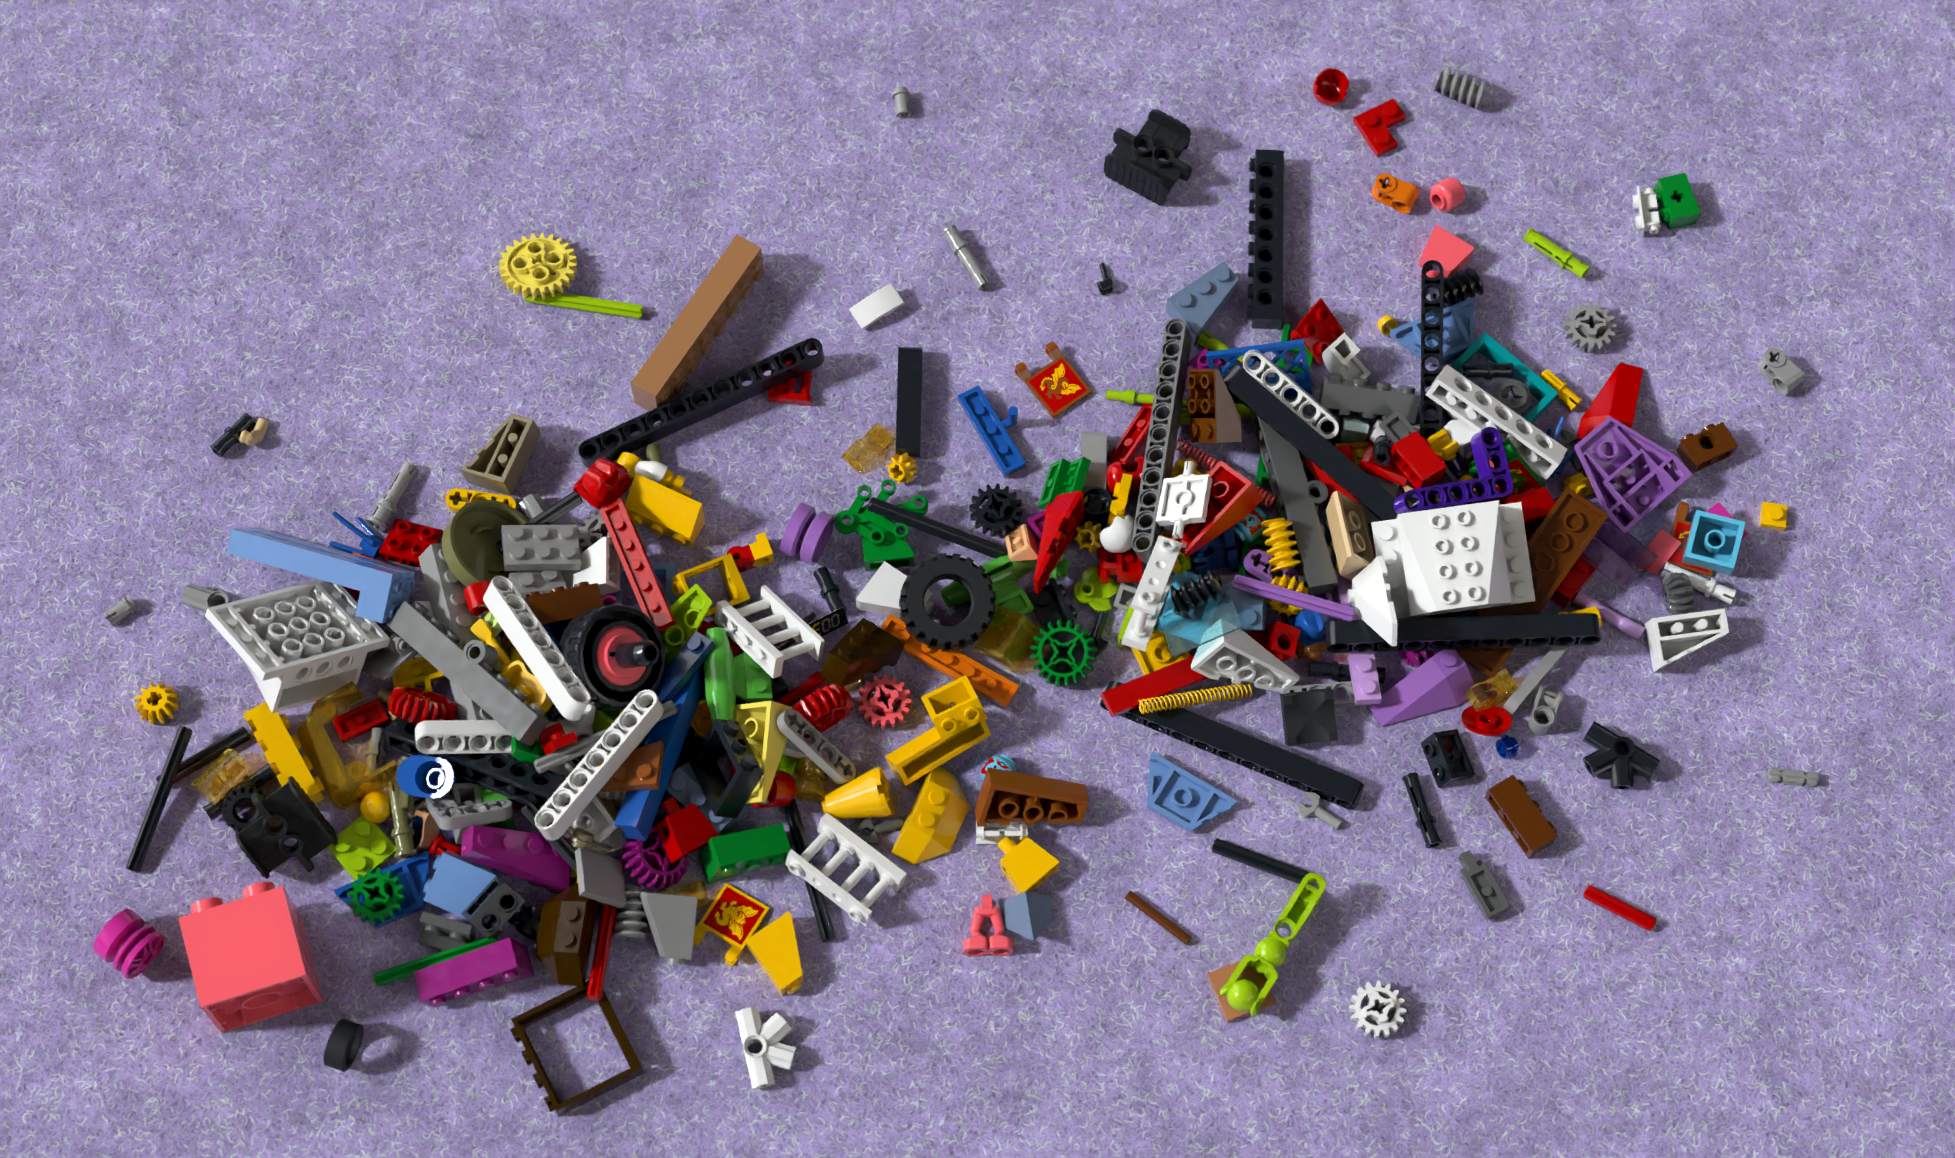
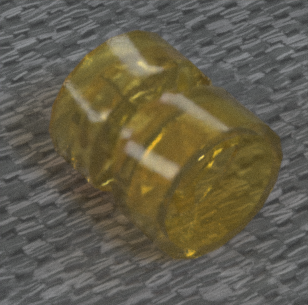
[794,757,829,802]

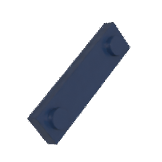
[646,631,716,708]

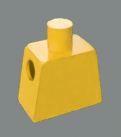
[997,836,1059,894]

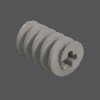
[1433,66,1486,110]
[613,885,648,942]

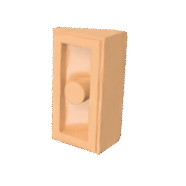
[1005,524,1039,562]

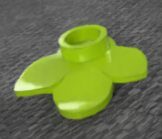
[1073,566,1120,612]

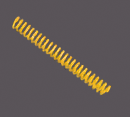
[1138,683,1252,714]

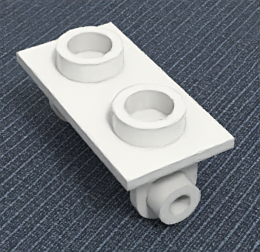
[1632,186,1661,238]
[976,822,1028,844]

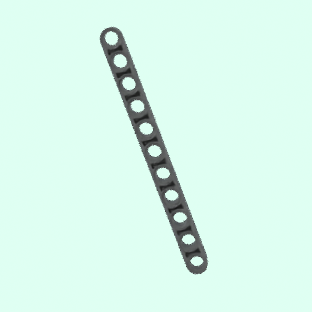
[1131,318,1192,563]

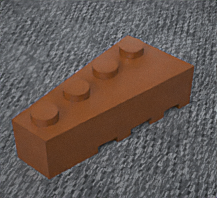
[974,768,1089,827]

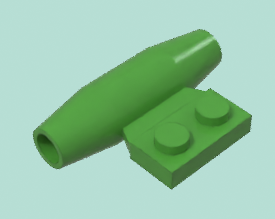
[940,555,1037,632]
[703,627,772,724]

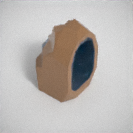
[412,808,441,851]

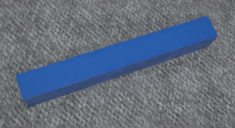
[614,663,705,841]

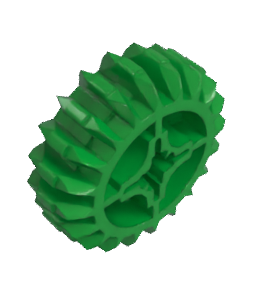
[1030,620,1097,687]

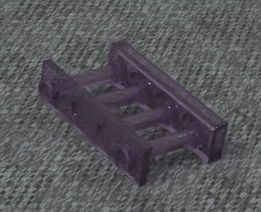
[1580,495,1658,592]

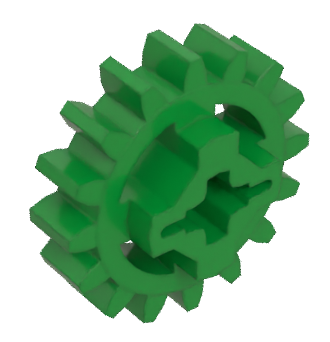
[347,868,405,926]

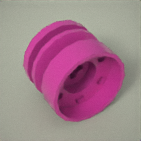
[93,909,165,979]

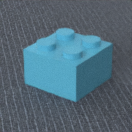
[1682,510,1746,575]

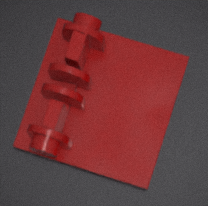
[1290,298,1345,366]
[379,518,443,568]

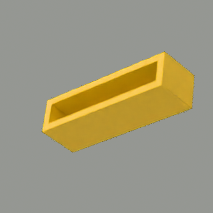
[885,720,991,786]

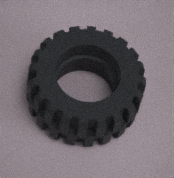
[899,553,996,652]

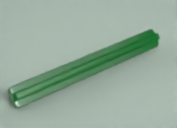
[374,936,499,986]

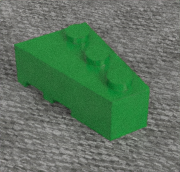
[698,823,791,885]

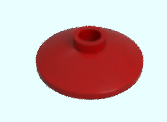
[1461,704,1512,736]

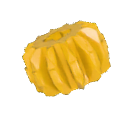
[1267,574,1308,616]
[135,681,179,725]

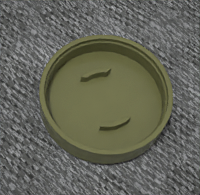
[442,500,528,587]

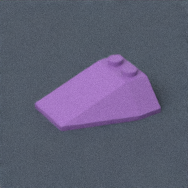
[1574,416,1692,535]

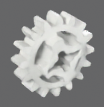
[1348,981,1406,1039]

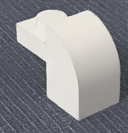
[1322,332,1371,381]

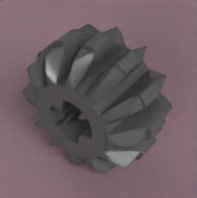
[1661,572,1695,615]

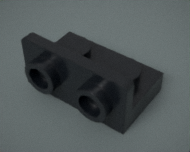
[1027,578,1077,632]
[1421,729,1476,788]

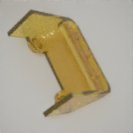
[297,681,399,810]

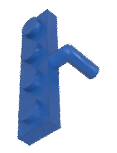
[957,385,1026,478]

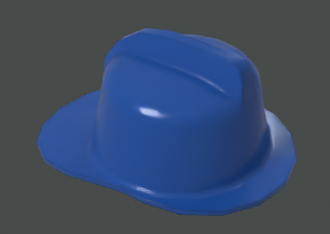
[1285,609,1330,648]
[396,755,456,799]

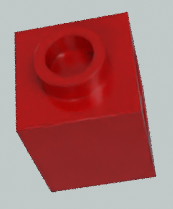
[1263,621,1300,663]

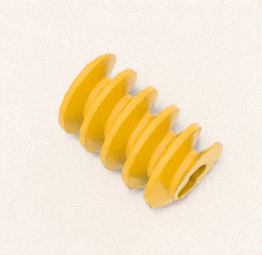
[1261,518,1301,572]

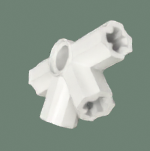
[735,1007,796,1090]

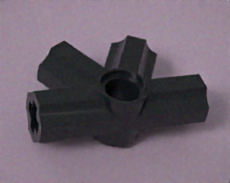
[1582,721,1661,790]

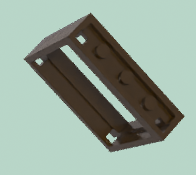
[510,980,644,1117]

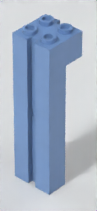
[227,527,415,623]

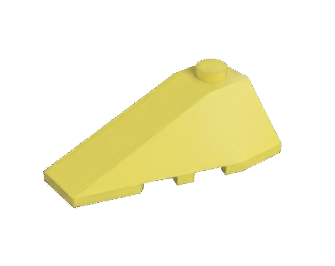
[734,701,792,804]

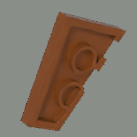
[581,740,665,793]

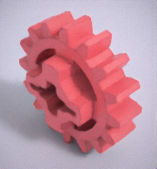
[857,674,912,730]

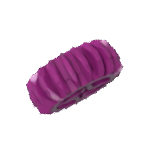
[622,820,690,890]

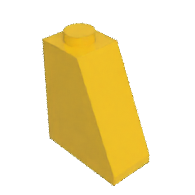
[746,911,803,996]

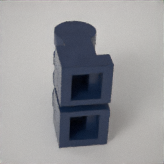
[1190,527,1240,575]

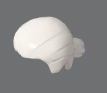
[1100,514,1149,553]

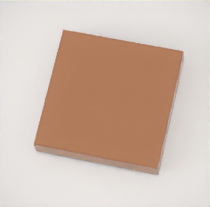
[1207,961,1276,1023]

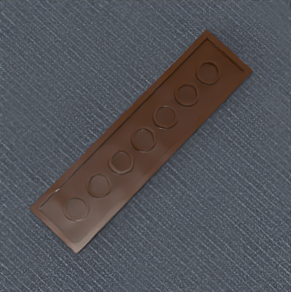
[1455,487,1609,679]

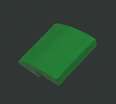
[1038,456,1091,509]

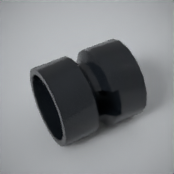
[1081,487,1112,529]

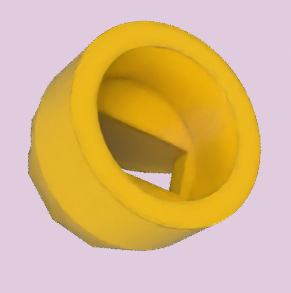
[1377,315,1398,336]

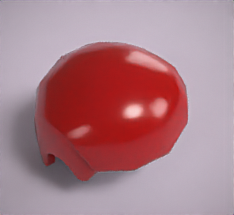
[1313,68,1350,106]

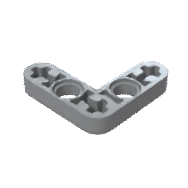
[426,792,513,830]

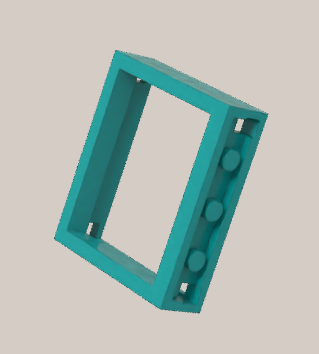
[1428,332,1558,444]

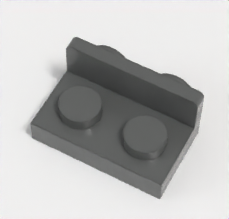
[418,911,476,951]

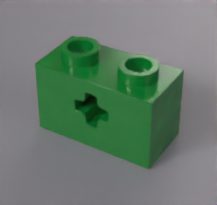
[1653,173,1701,230]

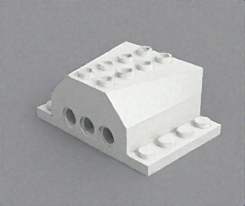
[1371,500,1535,619]
[205,580,390,713]

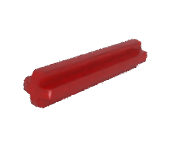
[1583,885,1656,931]

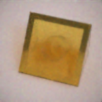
[974,605,1041,674]

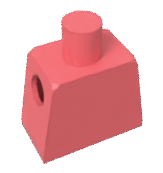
[1418,225,1475,278]

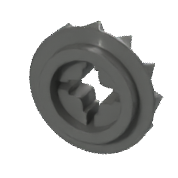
[1492,379,1531,415]

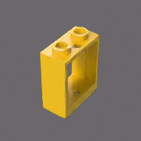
[671,553,751,620]
[921,675,988,740]

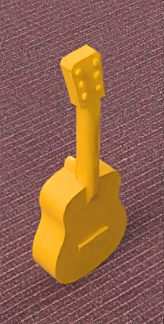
[470,619,553,715]

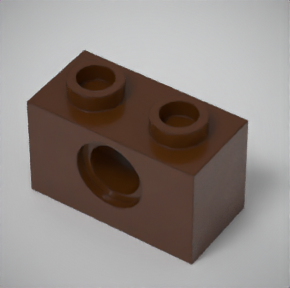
[1676,422,1738,474]

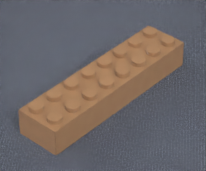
[631,235,764,411]

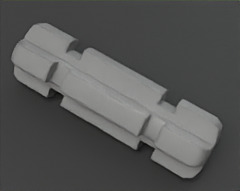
[1767,767,1818,787]

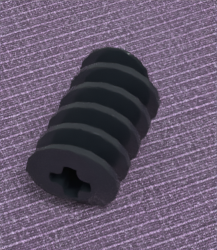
[1430,268,1484,308]
[1170,570,1227,615]

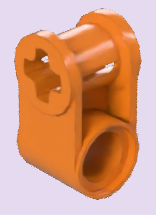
[1371,173,1420,214]

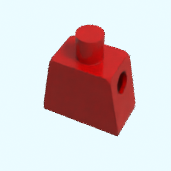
[656,797,719,864]

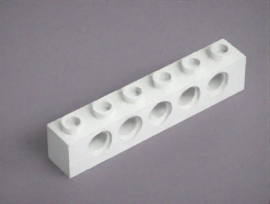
[1426,365,1568,480]

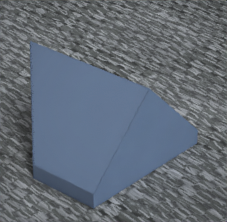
[999,891,1054,941]

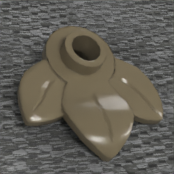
[566,826,612,852]

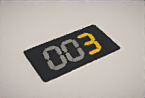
[808,607,848,637]

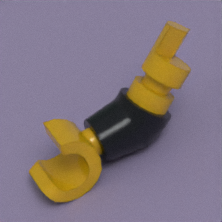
[1427,428,1478,496]

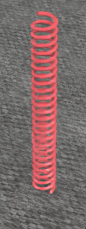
[1175,437,1276,507]

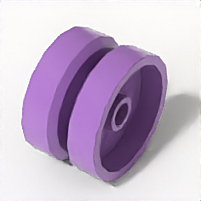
[780,503,835,566]

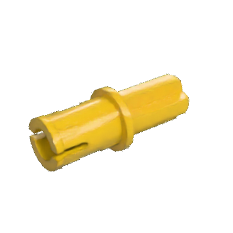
[1539,369,1583,411]

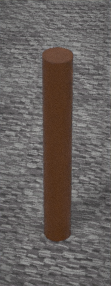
[1125,890,1192,945]

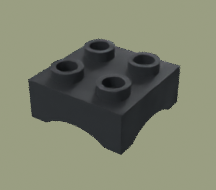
[1280,688,1338,746]

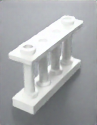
[1121,535,1183,652]
[714,585,825,678]
[785,812,907,927]

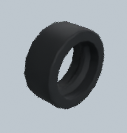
[323,1018,364,1072]

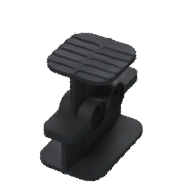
[1104,109,1192,206]
[235,776,338,879]

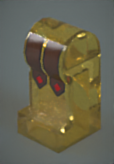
[1465,669,1518,712]

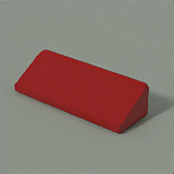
[1107,404,1168,472]

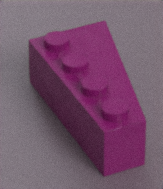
[461,825,571,894]
[414,937,535,1007]

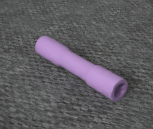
[1573,591,1645,640]

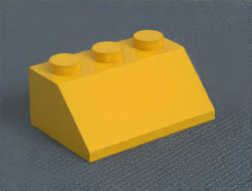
[626,473,705,547]

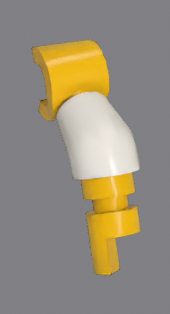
[616,452,692,498]

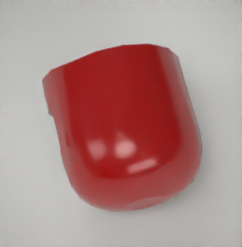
[1106,456,1144,496]
[750,770,796,808]

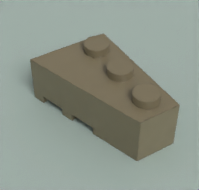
[460,413,541,496]

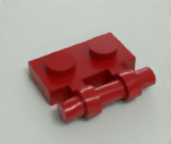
[1097,546,1142,584]

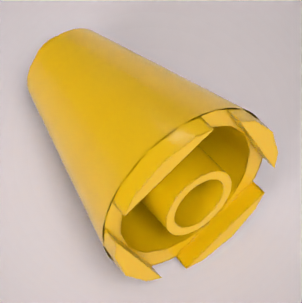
[821,767,895,819]

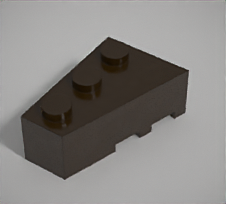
[820,618,905,687]

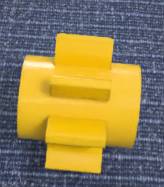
[887,453,919,484]
[1074,520,1102,553]

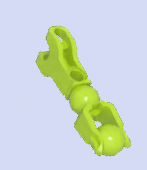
[1220,873,1326,1017]

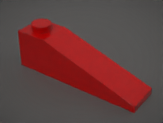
[1576,362,1643,442]
[1171,461,1264,557]
[1034,491,1084,595]

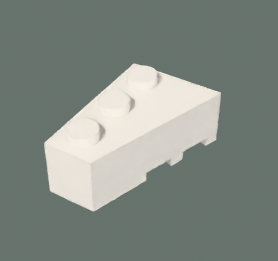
[1644,608,1729,672]

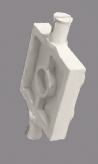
[1156,461,1212,539]

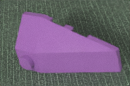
[1367,650,1475,727]

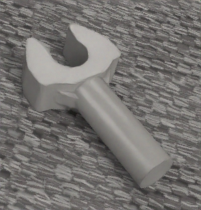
[1296,792,1342,830]

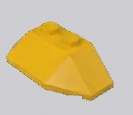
[891,766,970,865]

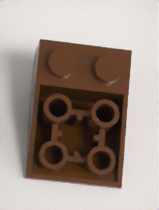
[1187,369,1242,443]

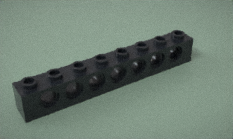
[1247,149,1284,330]
[384,718,567,809]

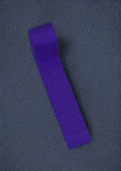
[1394,427,1513,514]

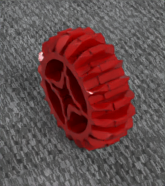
[792,684,854,738]
[388,686,457,724]

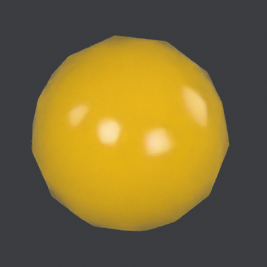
[360,791,392,823]

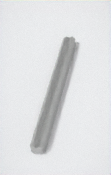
[534,701,677,773]

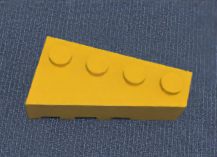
[243,702,325,804]

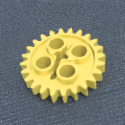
[499,233,577,300]

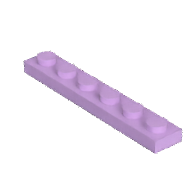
[1336,573,1382,705]

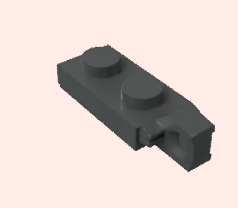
[1458,850,1511,921]

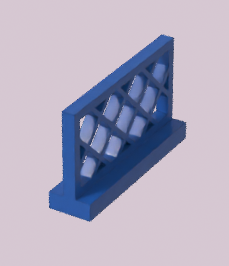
[1206,339,1312,404]

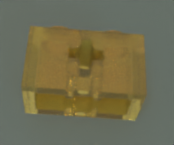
[191,749,252,804]

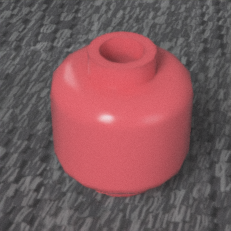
[1430,177,1465,212]

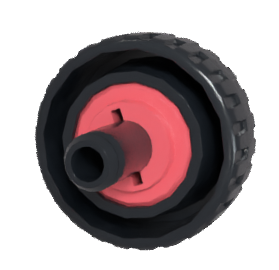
[559,604,666,711]

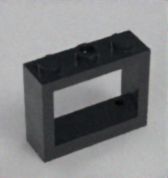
[690,719,764,819]

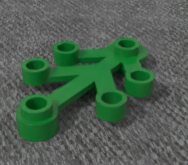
[834,479,928,546]

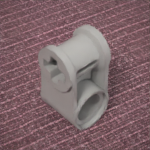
[1757,348,1805,395]
[1528,685,1564,736]

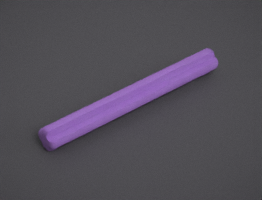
[1232,575,1355,622]

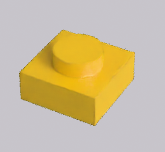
[1759,502,1787,531]

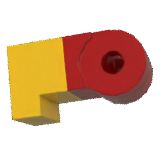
[726,532,774,573]

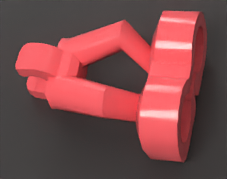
[963,895,1014,957]

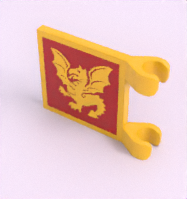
[693,883,770,966]

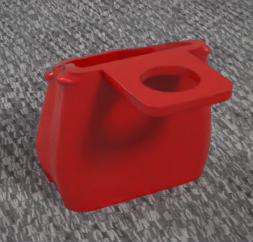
[573,457,632,510]

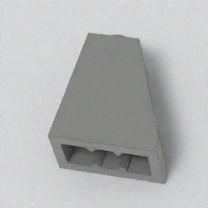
[640,892,698,964]

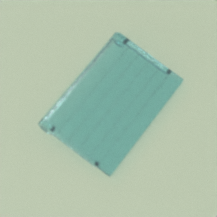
[1159,587,1242,657]

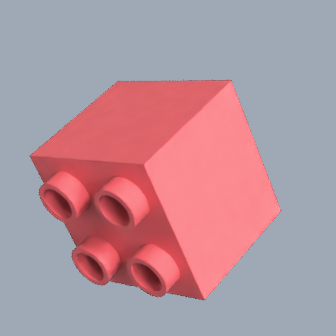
[178,881,324,1033]

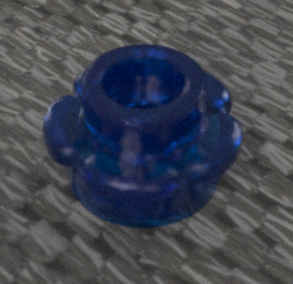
[1496,734,1519,759]

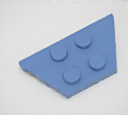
[1389,297,1475,366]
[1147,752,1237,833]

